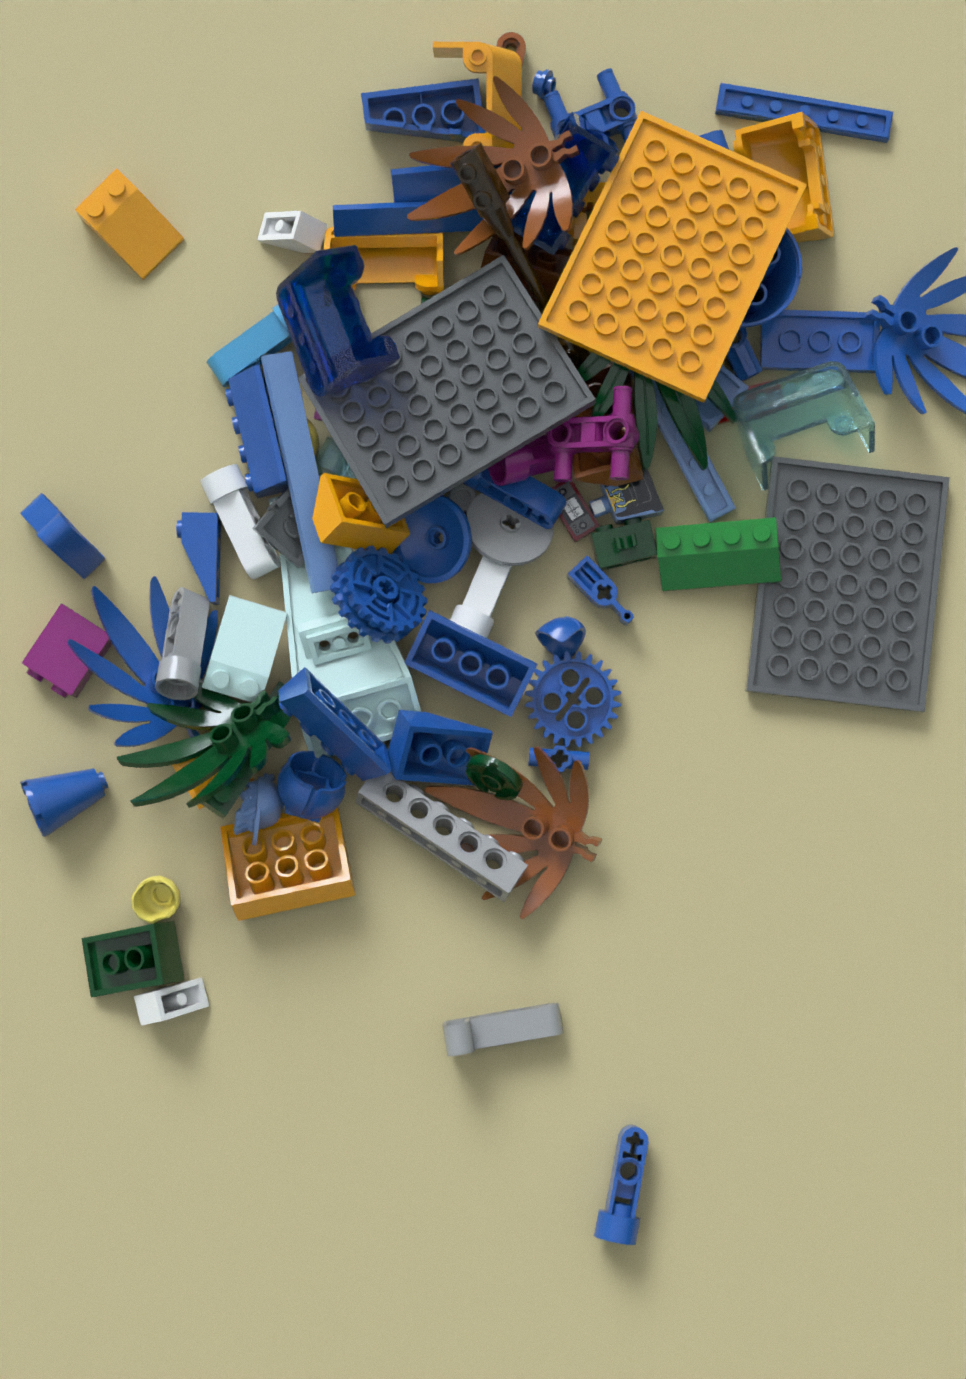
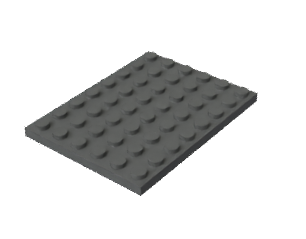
[298,255,596,528]
[745,456,950,713]

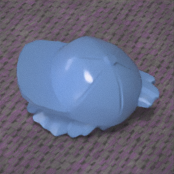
[234,773,284,846]

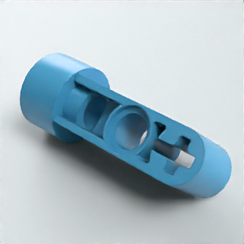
[206,294,317,387]

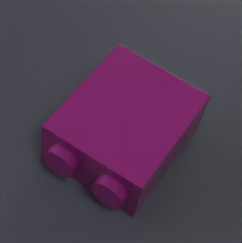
[22,603,112,698]

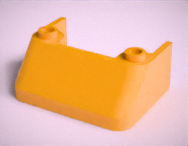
[433,41,522,148]
[322,227,444,307]

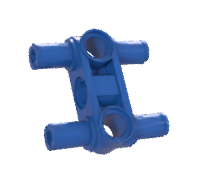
[543,68,638,179]

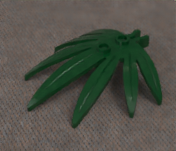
[577,352,737,471]
[117,682,292,808]

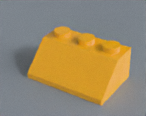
[312,473,411,554]

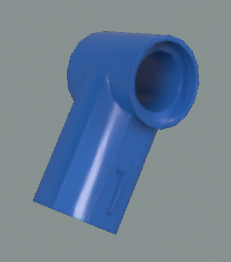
[726,328,763,381]

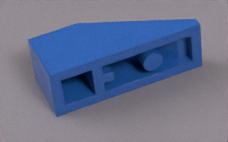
[176,512,221,605]

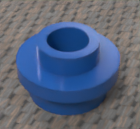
[532,69,556,99]

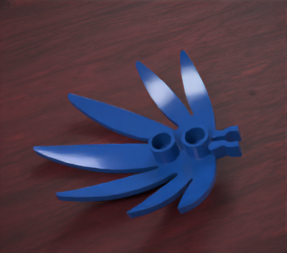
[864,247,966,414]
[67,576,218,747]

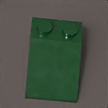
[81,921,184,998]

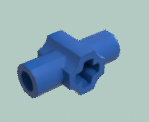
[528,745,589,772]

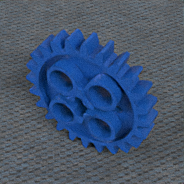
[525,651,621,747]

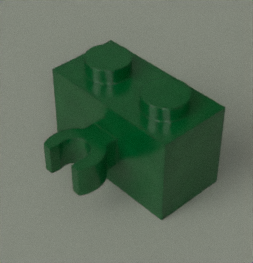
[590,517,657,571]

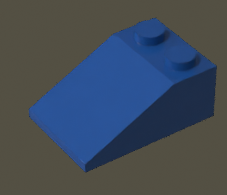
[388,710,493,786]

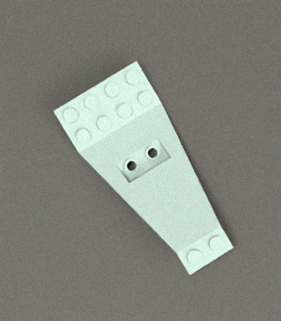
[269,496,422,758]

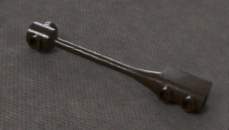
[450,143,590,370]

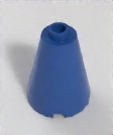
[20,768,109,837]

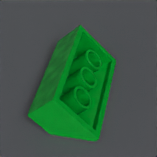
[656,517,781,592]

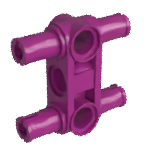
[546,386,639,482]

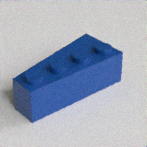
[361,78,485,142]

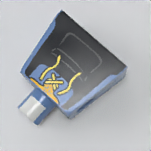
[589,469,664,524]

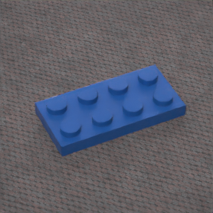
[760,310,880,373]

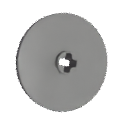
[466,493,554,566]

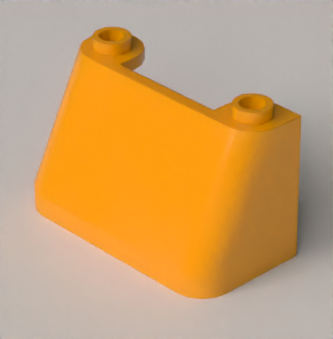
[733,112,834,243]

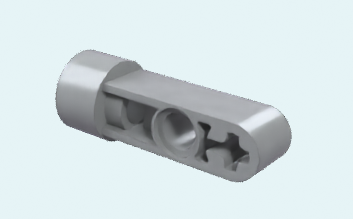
[155,587,210,700]

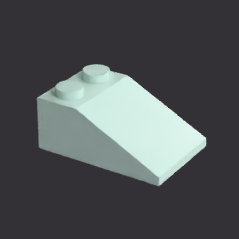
[202,595,287,702]

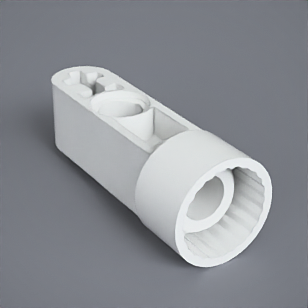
[200,464,281,580]
[450,556,512,638]

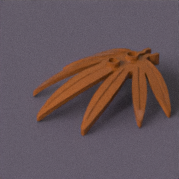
[407,76,580,256]
[424,746,602,919]

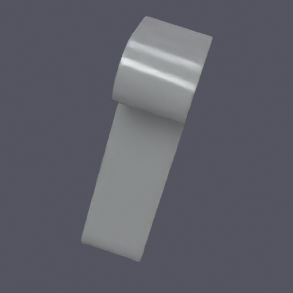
[442,1003,564,1056]

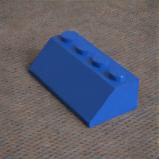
[391,165,512,203]
[225,365,288,498]
[404,610,538,717]
[278,667,392,781]

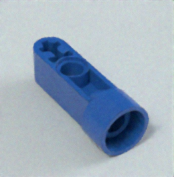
[463,468,567,529]
[594,1125,649,1245]

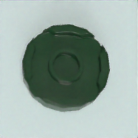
[465,754,523,800]

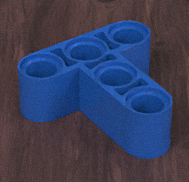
[20,493,106,579]

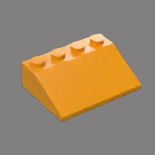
[220,807,356,921]

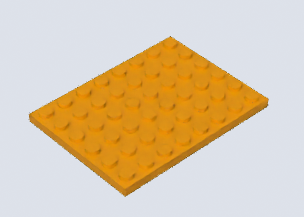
[538,111,807,403]

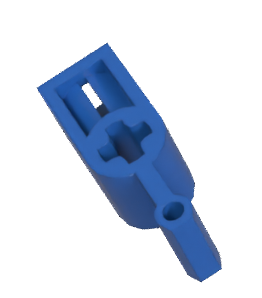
[567,555,634,626]

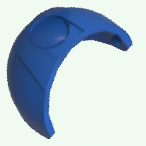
[535,616,586,661]

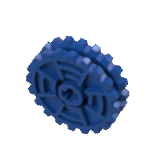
[330,546,427,644]

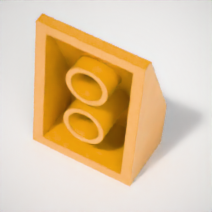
[75,168,184,280]

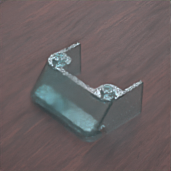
[733,361,875,491]

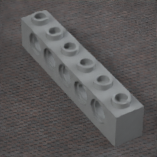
[355,772,528,902]

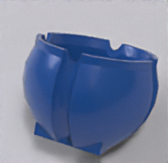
[278,751,347,823]

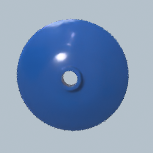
[393,495,472,583]

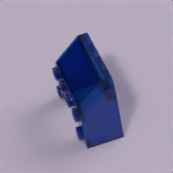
[511,112,619,255]
[276,245,400,397]

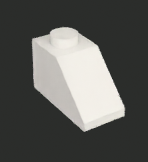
[257,211,327,253]
[134,977,209,1025]

